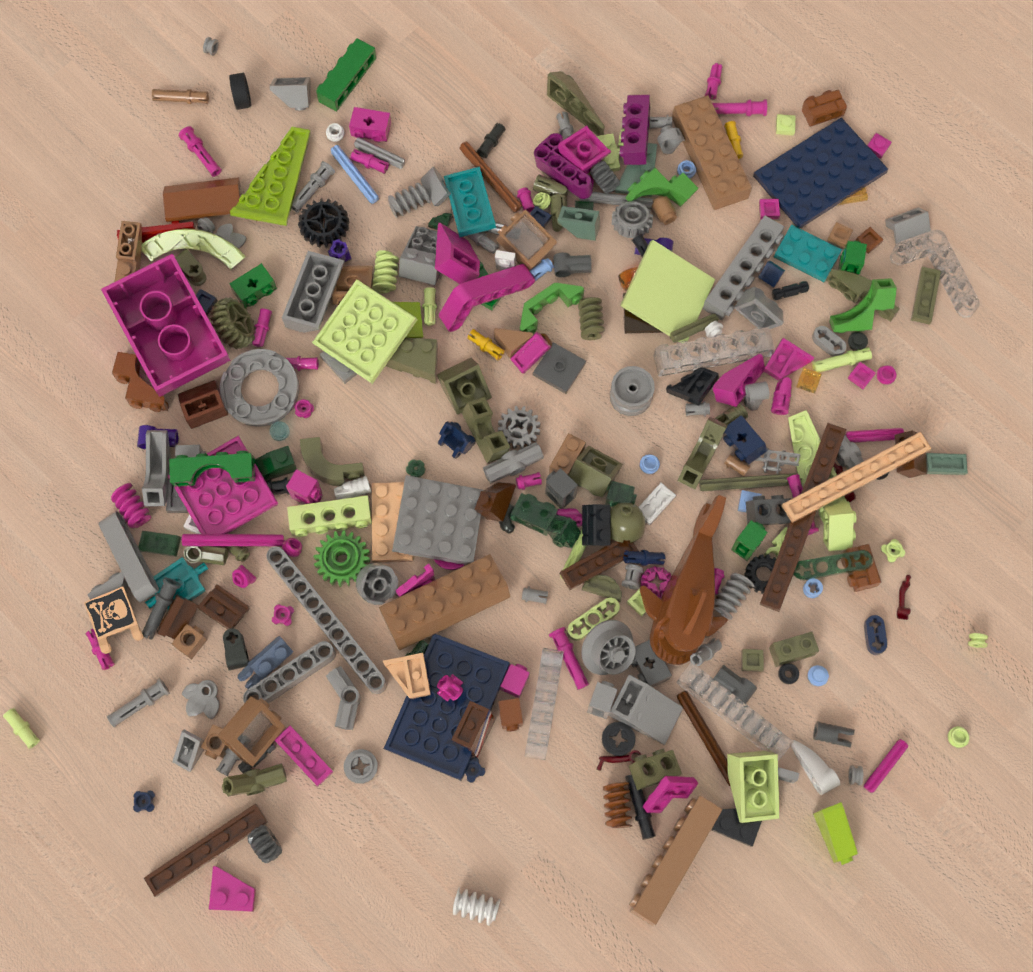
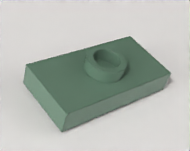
[926,453,968,475]

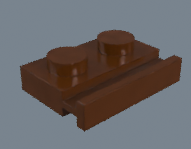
[198,584,250,630]

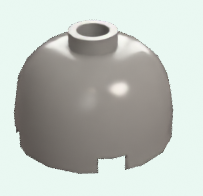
[356,563,398,605]

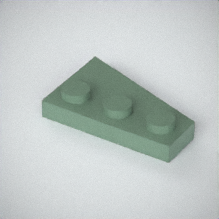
[615,143,657,197]

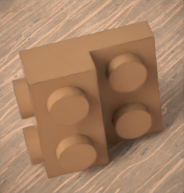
[332,266,373,306]

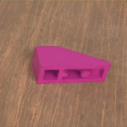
[713,354,765,407]

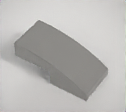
[421,167,451,206]

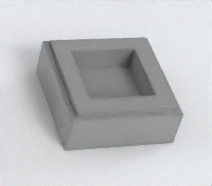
[778,767,800,783]

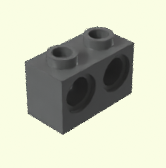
[545,468,578,509]
[746,495,791,525]

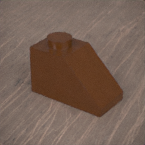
[474,482,516,522]

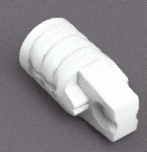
[334,476,372,500]

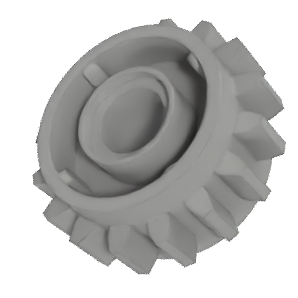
[612,201,653,238]

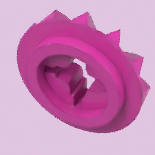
[641,566,671,598]

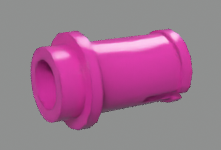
[517,187,535,213]
[516,472,542,490]
[714,568,725,595]

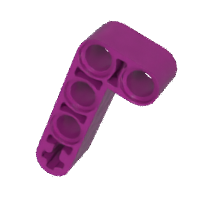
[534,133,593,199]

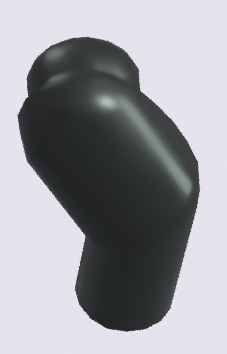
[499,504,516,534]

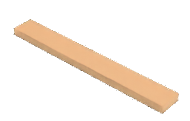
[782,432,931,523]

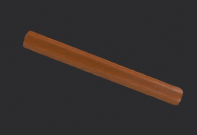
[460,141,522,213]

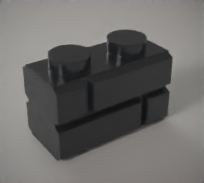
[582,504,611,546]

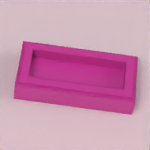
[510,332,551,374]

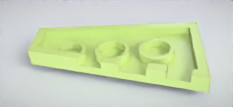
[788,410,837,487]

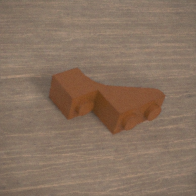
[112,352,169,412]

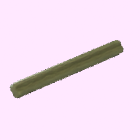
[699,473,796,491]

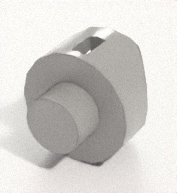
[657,125,685,154]

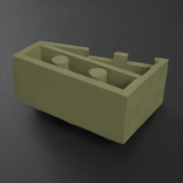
[386,338,438,384]

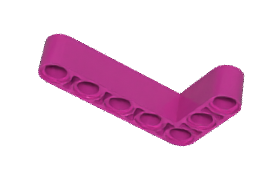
[438,264,535,332]

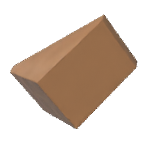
[494,328,533,358]

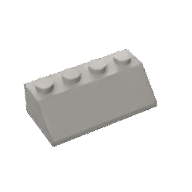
[282,251,345,333]

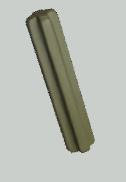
[670,314,719,343]

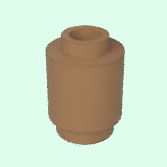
[652,196,677,225]

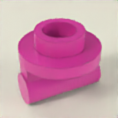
[232,565,257,588]

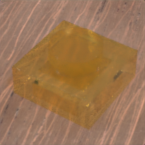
[796,367,822,393]

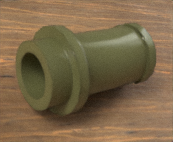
[223,546,250,562]

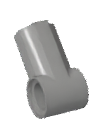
[744,381,769,411]

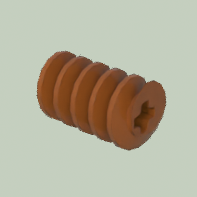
[603,782,632,828]

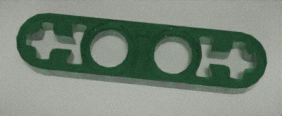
[793,550,873,580]

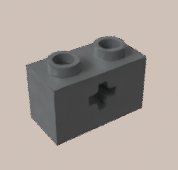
[631,640,672,687]

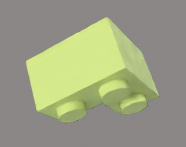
[818,496,856,551]

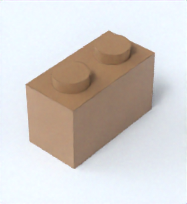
[549,433,586,476]

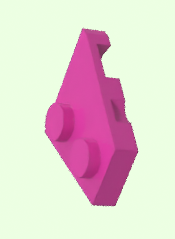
[209,866,256,912]

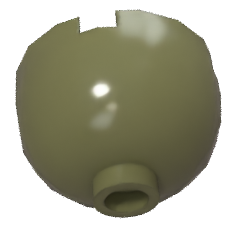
[611,502,646,543]

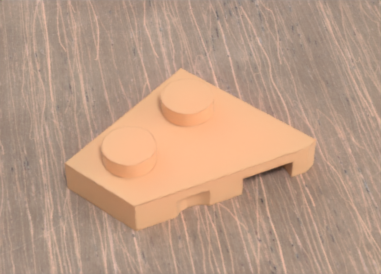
[383,653,431,699]

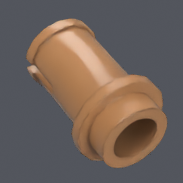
[724,454,751,477]

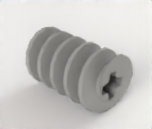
[388,182,431,218]
[714,573,755,620]

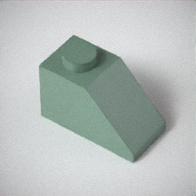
[558,206,600,241]

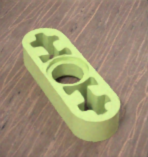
[567,598,620,641]

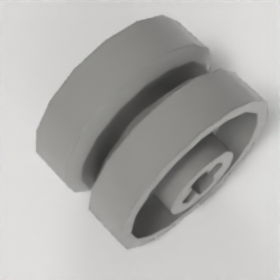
[610,366,655,416]

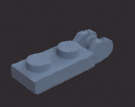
[237,636,293,689]

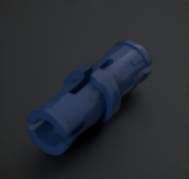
[623,550,665,566]

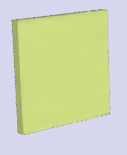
[620,240,715,345]
[312,279,418,384]

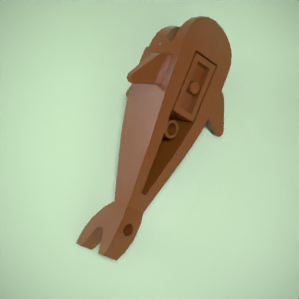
[640,495,728,665]

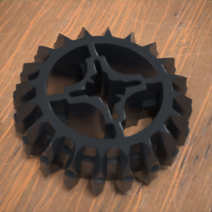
[298,198,350,248]

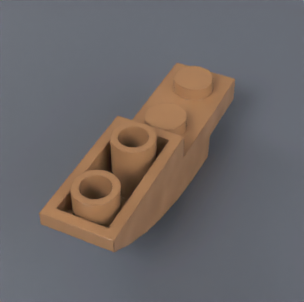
[114,221,142,282]

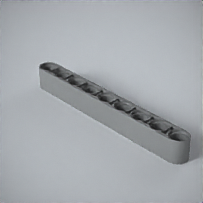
[266,547,386,694]

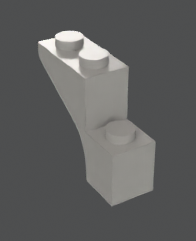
[142,430,171,506]

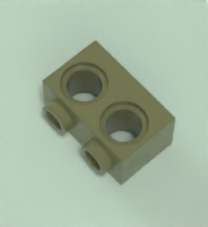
[769,632,819,667]
[629,749,682,790]

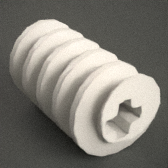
[453,887,501,926]

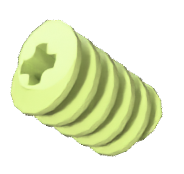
[372,250,399,294]

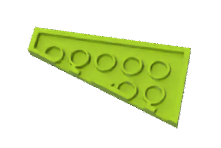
[230,127,310,226]

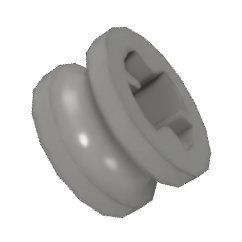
[203,37,219,56]
[848,765,863,785]

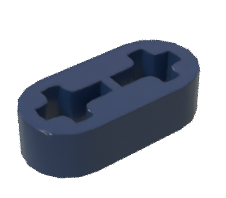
[864,615,887,655]

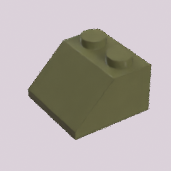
[437,358,492,415]
[569,445,623,497]

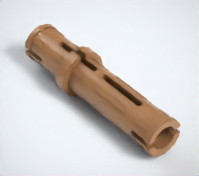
[152,89,209,104]

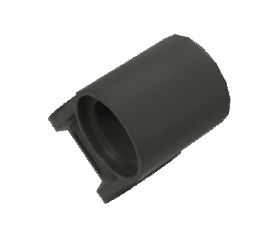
[223,628,249,671]

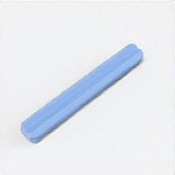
[331,145,379,204]

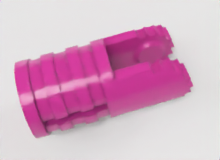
[771,377,792,415]

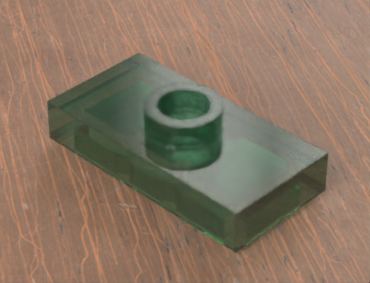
[138,531,181,557]

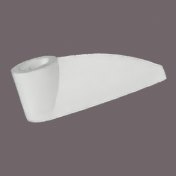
[789,740,840,795]

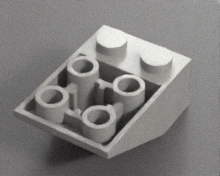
[399,226,441,285]
[608,675,683,745]

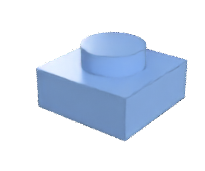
[738,490,762,513]

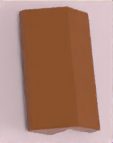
[163,177,241,222]

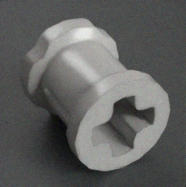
[621,564,644,590]

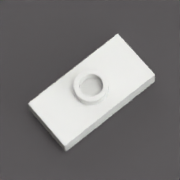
[639,483,676,525]

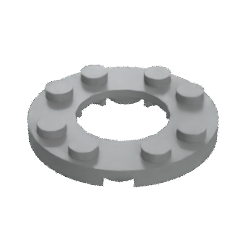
[220,349,299,427]

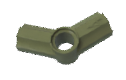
[222,763,287,797]

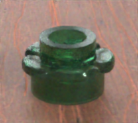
[406,459,425,478]

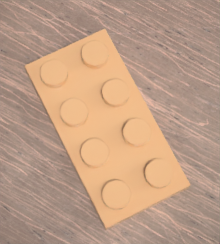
[372,482,413,562]

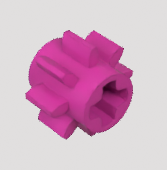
[437,674,463,702]

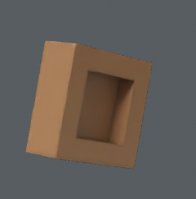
[827,222,853,248]

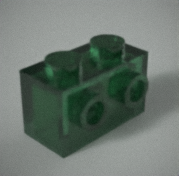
[511,493,558,536]

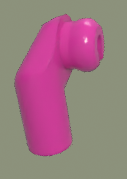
[557,508,582,527]

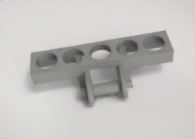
[755,448,801,474]

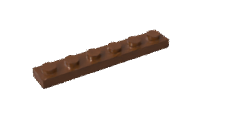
[144,803,268,897]

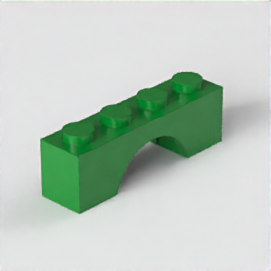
[169,451,255,487]

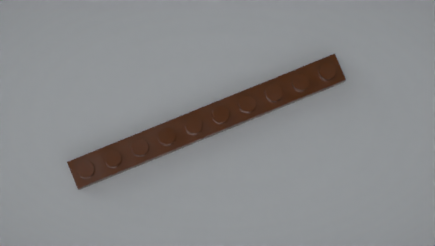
[760,423,847,612]

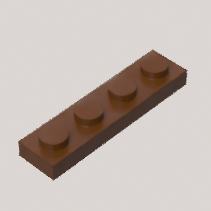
[559,540,639,590]

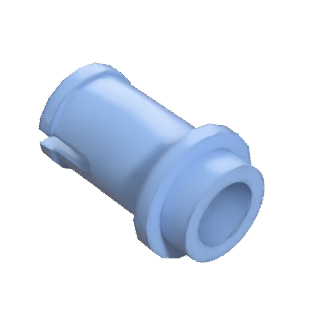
[529,258,554,281]

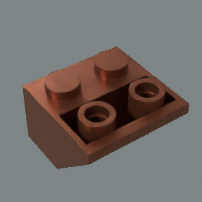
[178,380,228,429]

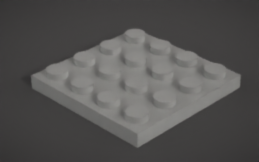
[392,475,483,565]

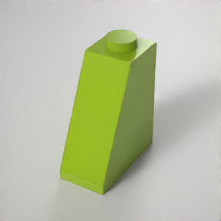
[813,802,858,865]

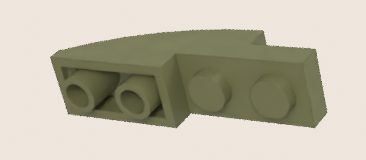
[826,269,900,322]

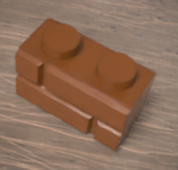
[802,90,847,127]
[841,544,882,592]

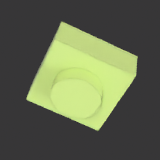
[776,114,796,135]
[627,589,646,617]

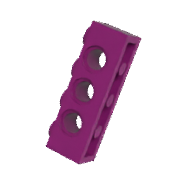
[620,95,651,165]

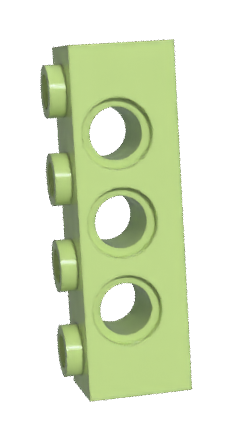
[287,495,372,537]

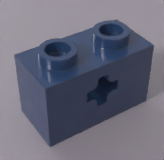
[723,415,768,465]

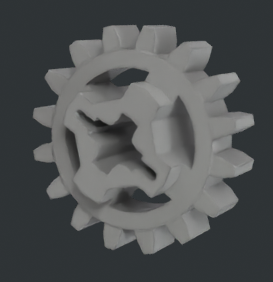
[498,406,540,449]

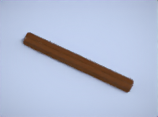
[677,691,730,786]

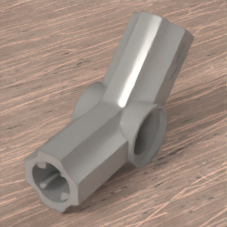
[326,666,361,730]

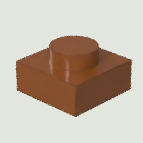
[855,227,884,254]

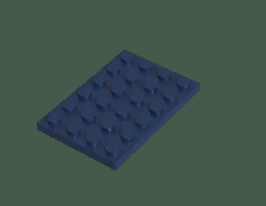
[753,117,888,228]
[383,634,510,781]

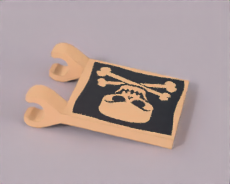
[84,586,144,654]

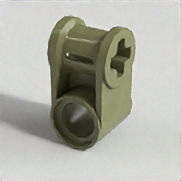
[175,249,207,286]

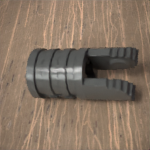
[813,721,855,748]

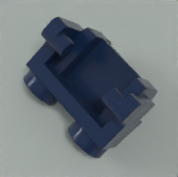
[438,421,476,459]

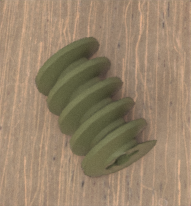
[578,297,605,340]

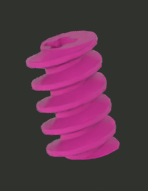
[111,483,151,529]

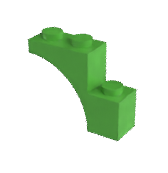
[625,168,699,207]
[829,278,897,333]

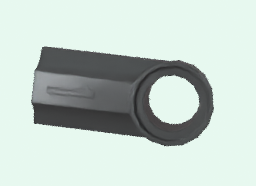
[553,252,591,277]
[713,665,757,706]

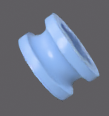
[803,578,823,598]

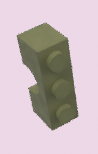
[462,397,510,464]

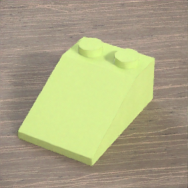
[727,751,779,823]

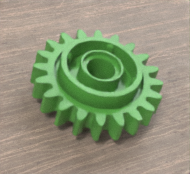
[313,530,371,587]

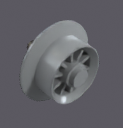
[581,620,636,675]

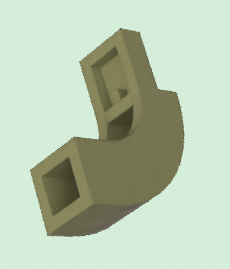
[677,417,728,489]
[300,437,365,486]

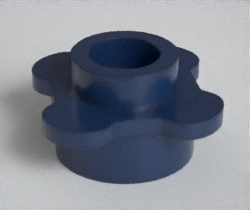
[465,757,485,783]
[133,791,155,813]

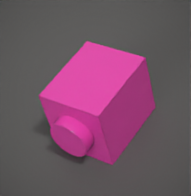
[500,664,530,698]

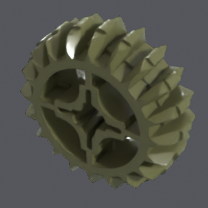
[210,297,256,349]

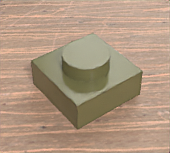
[741,649,764,672]

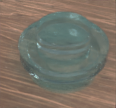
[270,421,290,441]

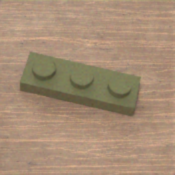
[911,266,941,325]

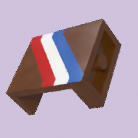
[451,701,495,758]

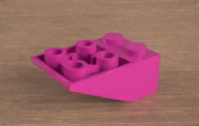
[435,223,480,284]

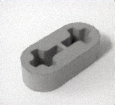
[812,326,846,357]

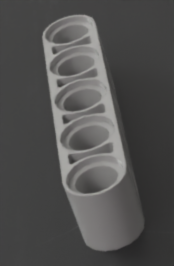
[99,511,159,602]
[243,641,335,704]

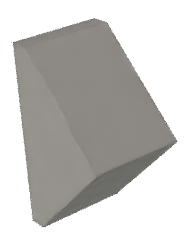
[172,729,204,772]

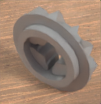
[344,749,378,784]

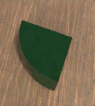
[428,213,453,230]

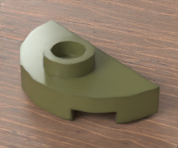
[582,575,622,602]

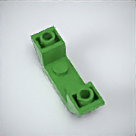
[520,283,584,334]

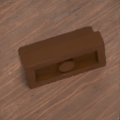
[157,594,198,640]

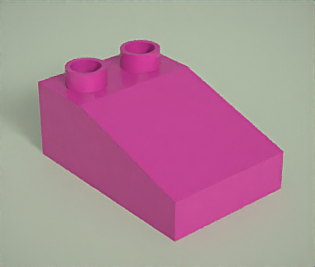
[101,253,231,397]

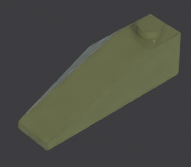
[547,71,605,136]

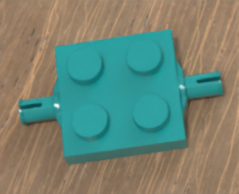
[145,557,209,609]

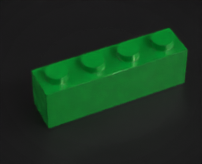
[316,38,376,112]

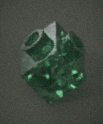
[546,515,581,549]

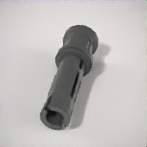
[142,577,181,640]

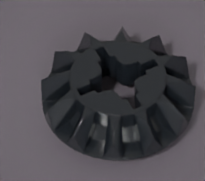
[602,722,635,756]

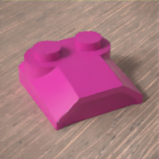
[558,126,611,174]

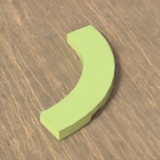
[141,229,246,269]

